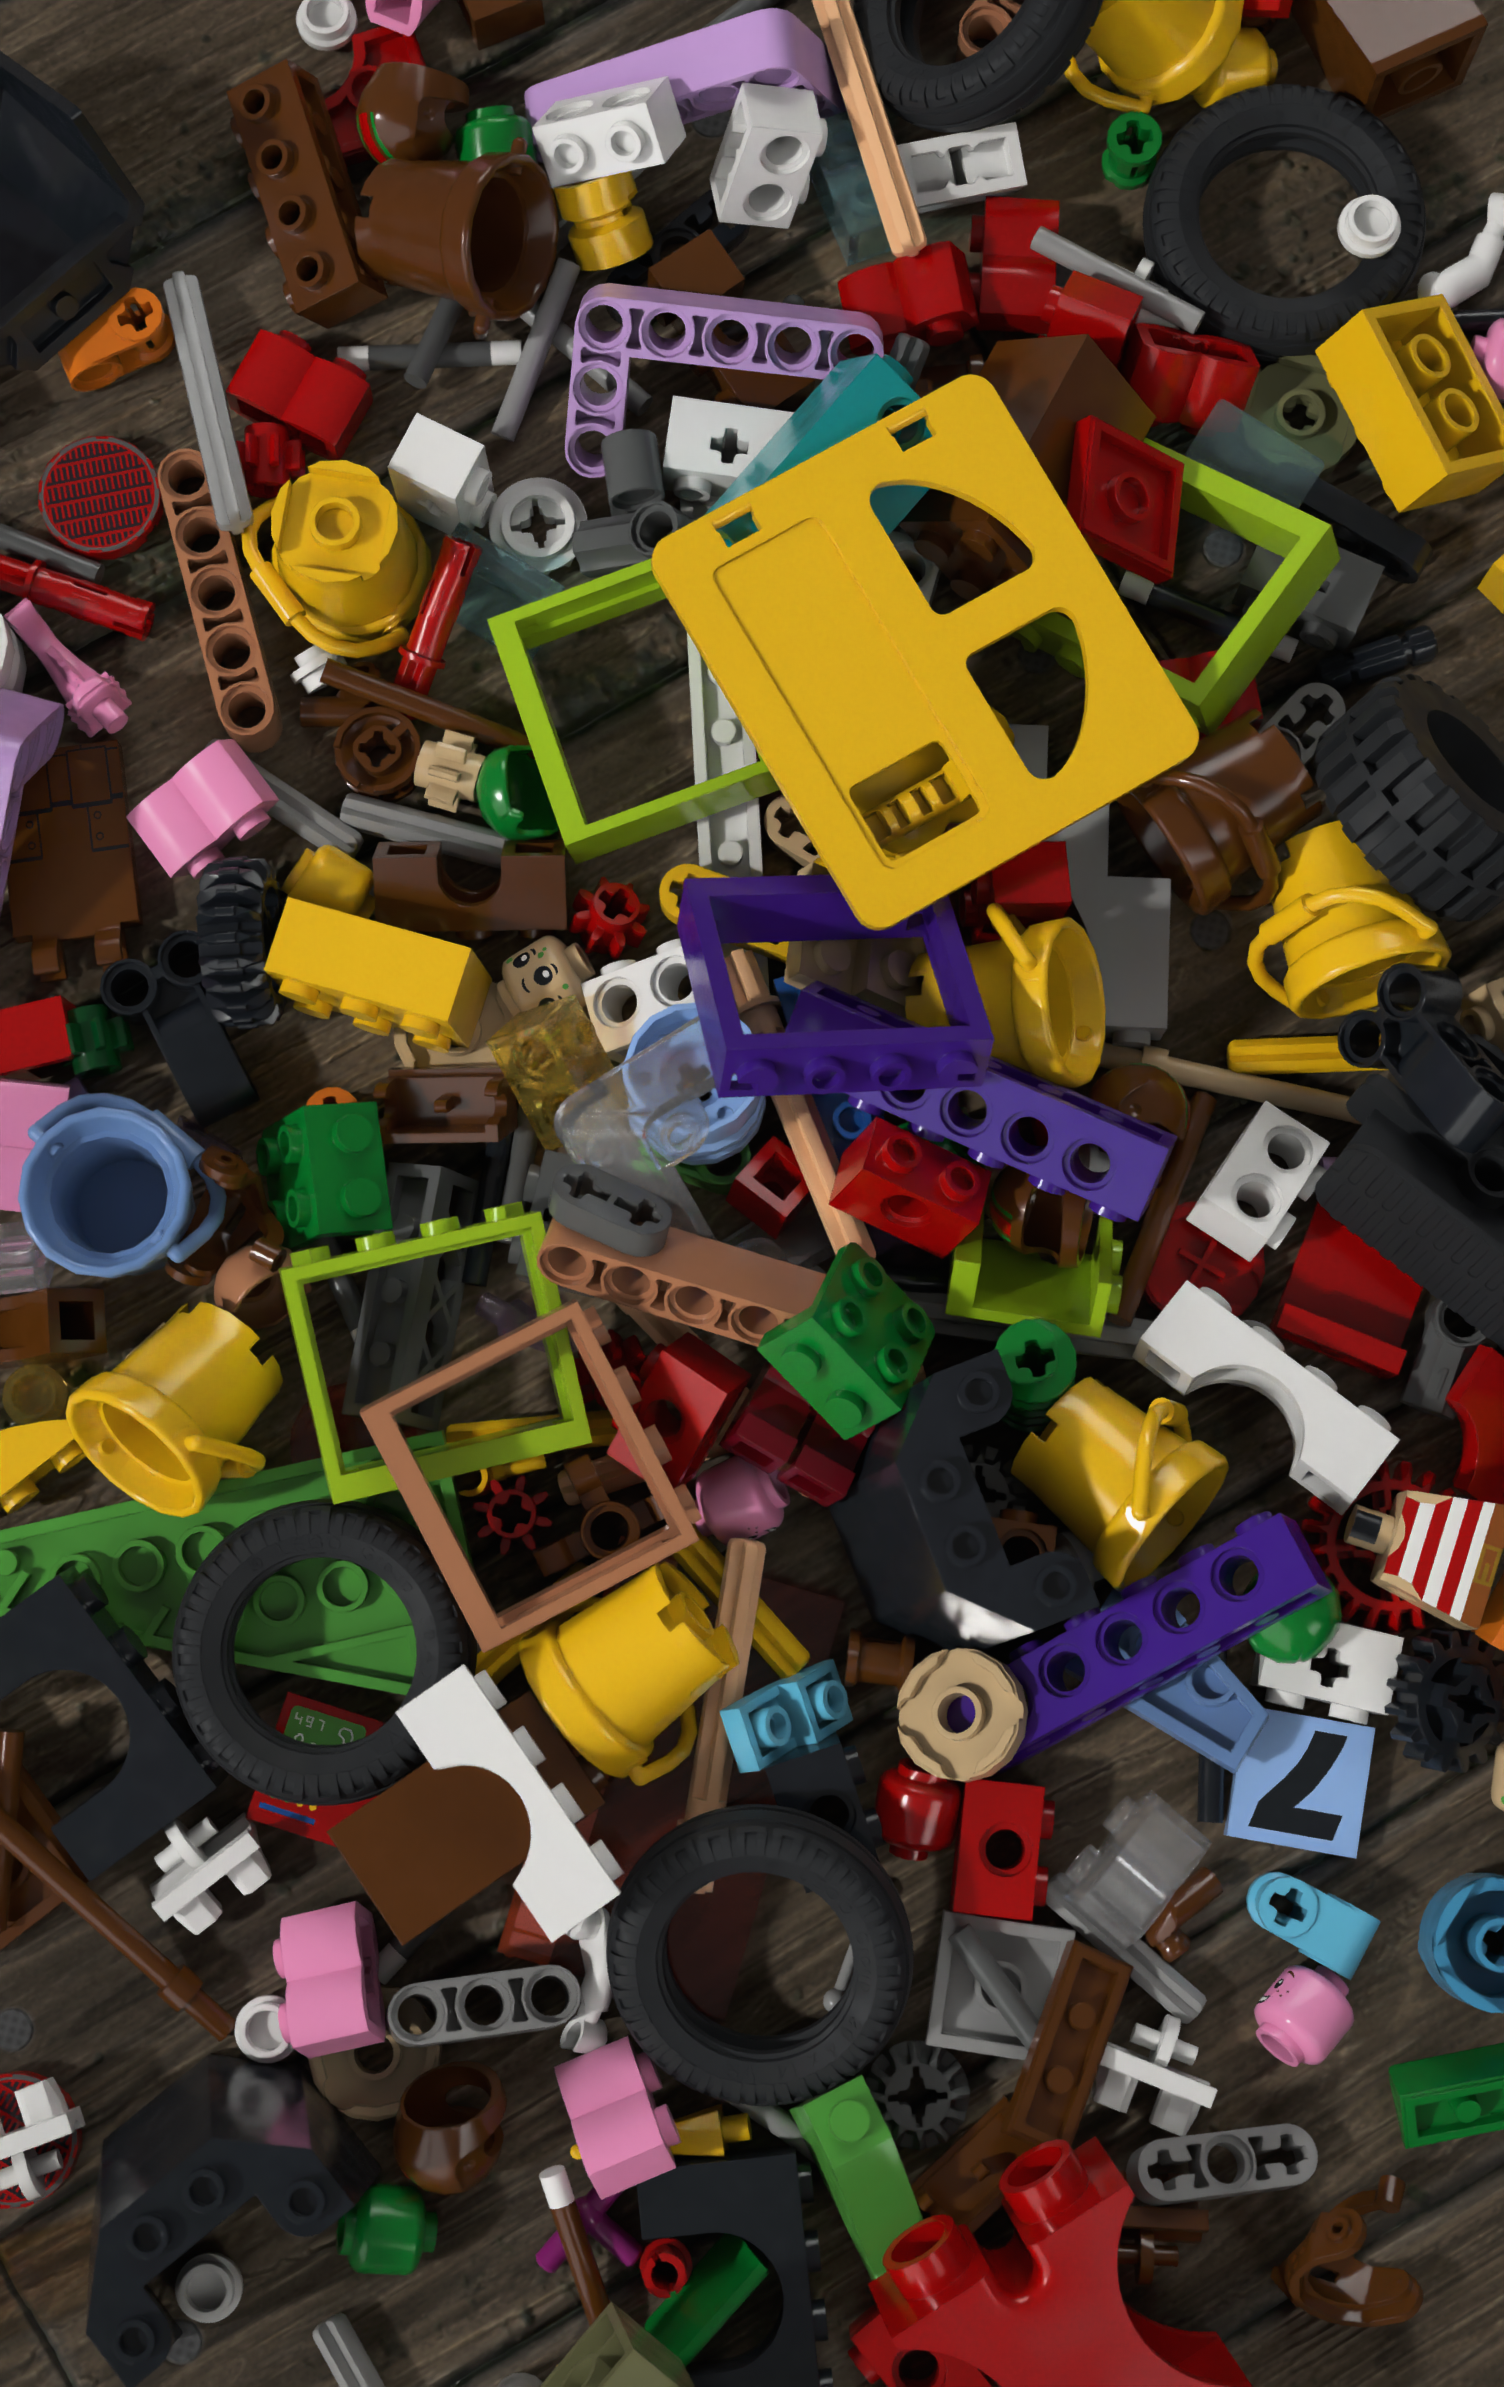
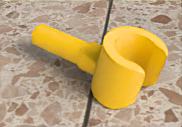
[459,1454,547,1497]

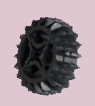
[195,856,287,1029]

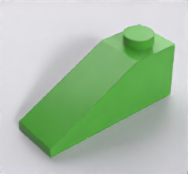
[789,2075,923,2281]

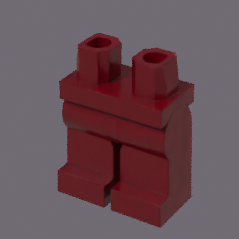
[719,1361,876,1507]

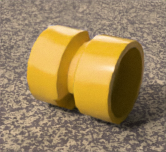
[552,171,654,271]

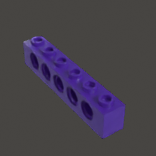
[785,980,1178,1222]
[947,1511,1333,1779]

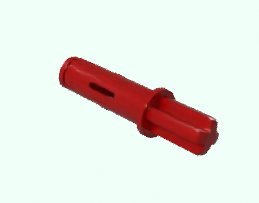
[386,534,483,721]
[0,554,156,641]

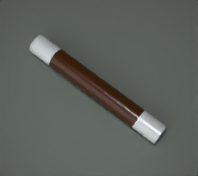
[539,2165,610,2326]

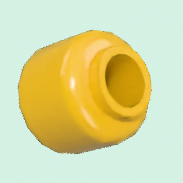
[1189,27,1278,108]
[280,844,375,919]

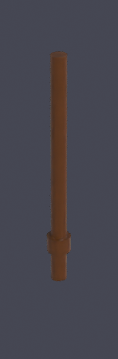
[0,1807,236,2042]

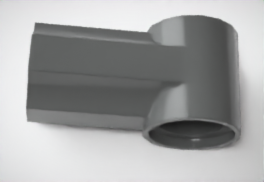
[601,429,665,516]
[573,500,695,578]
[1398,1299,1486,1421]

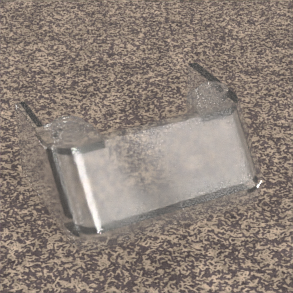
[554,1016,835,1269]

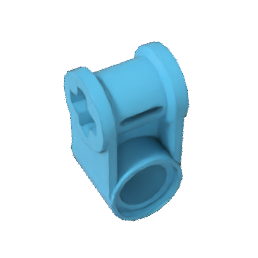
[1246,1871,1381,1980]

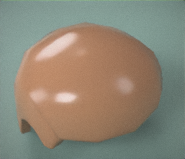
[214,1244,311,1330]

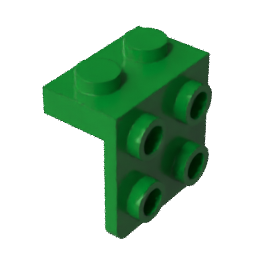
[256,1102,393,1252]
[757,1242,935,1441]

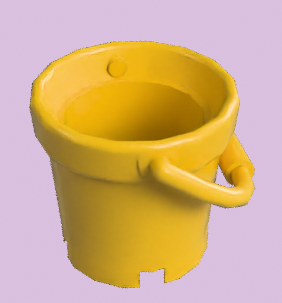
[1064,0,1244,115]
[241,460,432,659]
[1247,820,1452,1019]
[905,903,1106,1088]
[65,1302,283,1518]
[1011,1377,1229,1592]
[519,1561,739,1786]

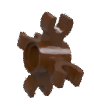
[532,1453,664,1586]

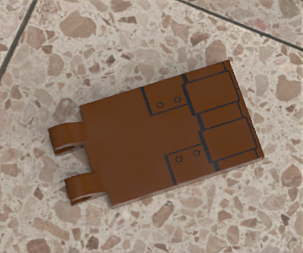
[7,739,143,983]

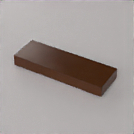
[1000,1940,1134,2147]

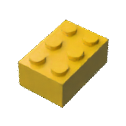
[1315,294,1504,513]
[264,897,492,1053]

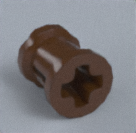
[844,1628,916,1693]

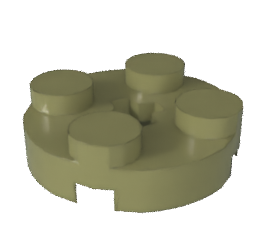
[1237,354,1357,478]

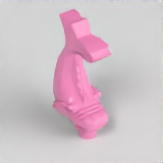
[4,597,132,738]

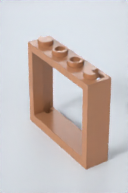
[360,1299,702,1653]

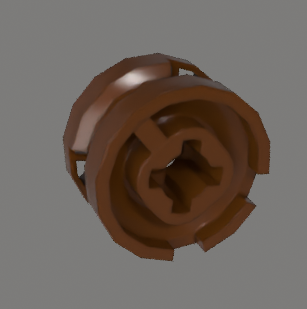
[333,706,423,803]

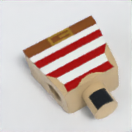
[1344,1490,1504,1630]

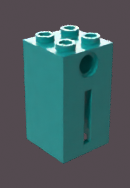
[705,353,932,547]

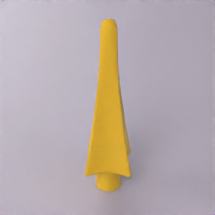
[570,2104,752,2160]

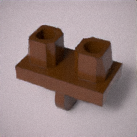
[1117,2170,1209,2285]

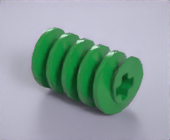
[994,1319,1077,1434]

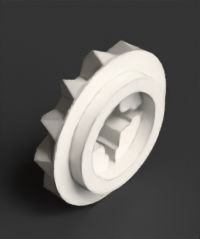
[489,477,587,577]

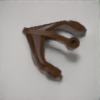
[165,1145,287,1286]
[1270,2175,1424,2327]

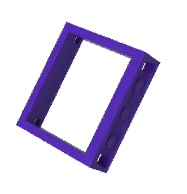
[677,874,994,1098]

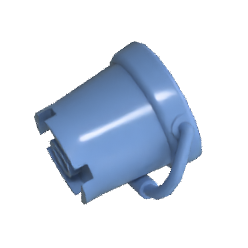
[18,1093,227,1278]

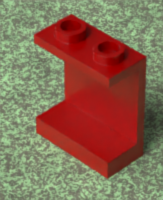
[1269,1201,1423,1380]

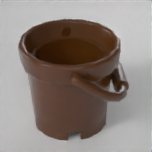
[354,137,559,340]
[1116,709,1323,916]

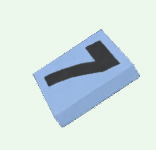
[1223,1708,1375,1859]

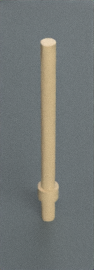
[1099,1042,1362,1125]

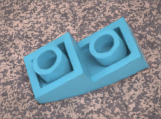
[719,1659,853,1773]

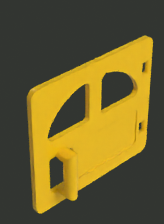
[651,374,1199,931]

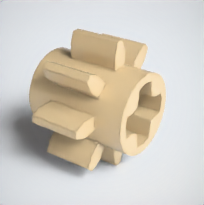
[414,729,487,813]

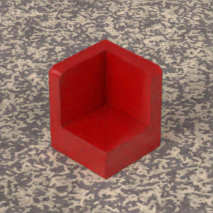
[0,995,76,1081]

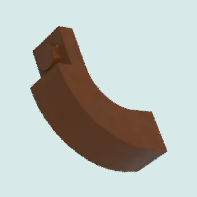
[0,1288,107,1369]

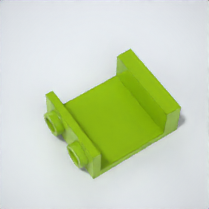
[945,1198,1123,1338]

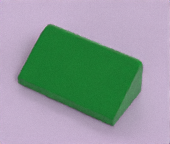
[1388,2043,1504,2149]
[644,2233,768,2367]

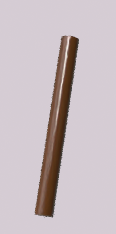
[319,658,564,759]
[1107,1092,1217,1327]

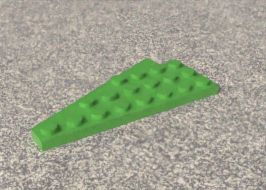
[0,1430,475,1695]

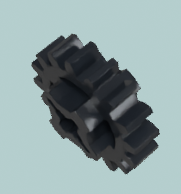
[1384,1628,1504,1773]

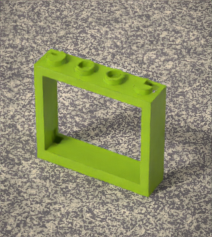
[1010,437,1341,735]
[487,558,780,864]
[278,1201,593,1505]

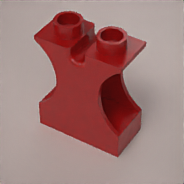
[868,2136,1253,2387]

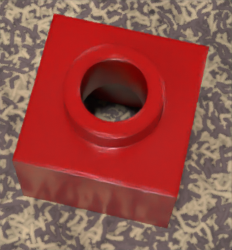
[726,1135,812,1240]

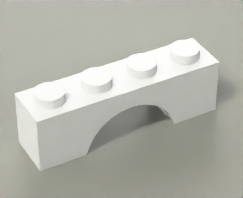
[1132,1280,1400,1515]
[395,1664,624,1942]

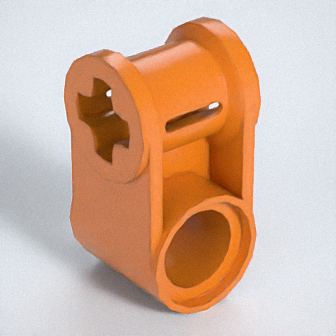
[58,287,175,392]

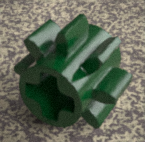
[61,1004,134,1079]

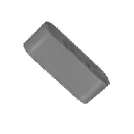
[385,1965,581,2048]

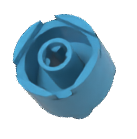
[1418,1873,1504,2013]

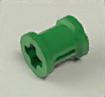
[1101,111,1162,190]

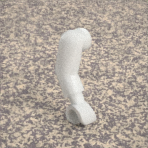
[1417,192,1504,308]
[560,1907,613,2054]

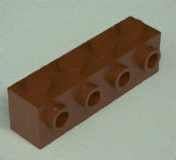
[227,58,388,329]

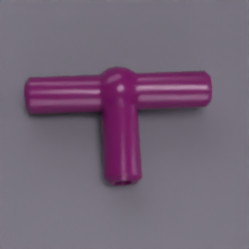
[536,2186,644,2273]

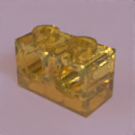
[486,994,631,1150]

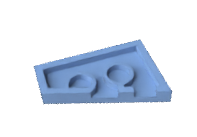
[1065,1588,1269,1774]

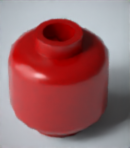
[874,1758,963,1861]

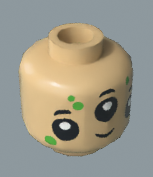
[497,935,595,1029]

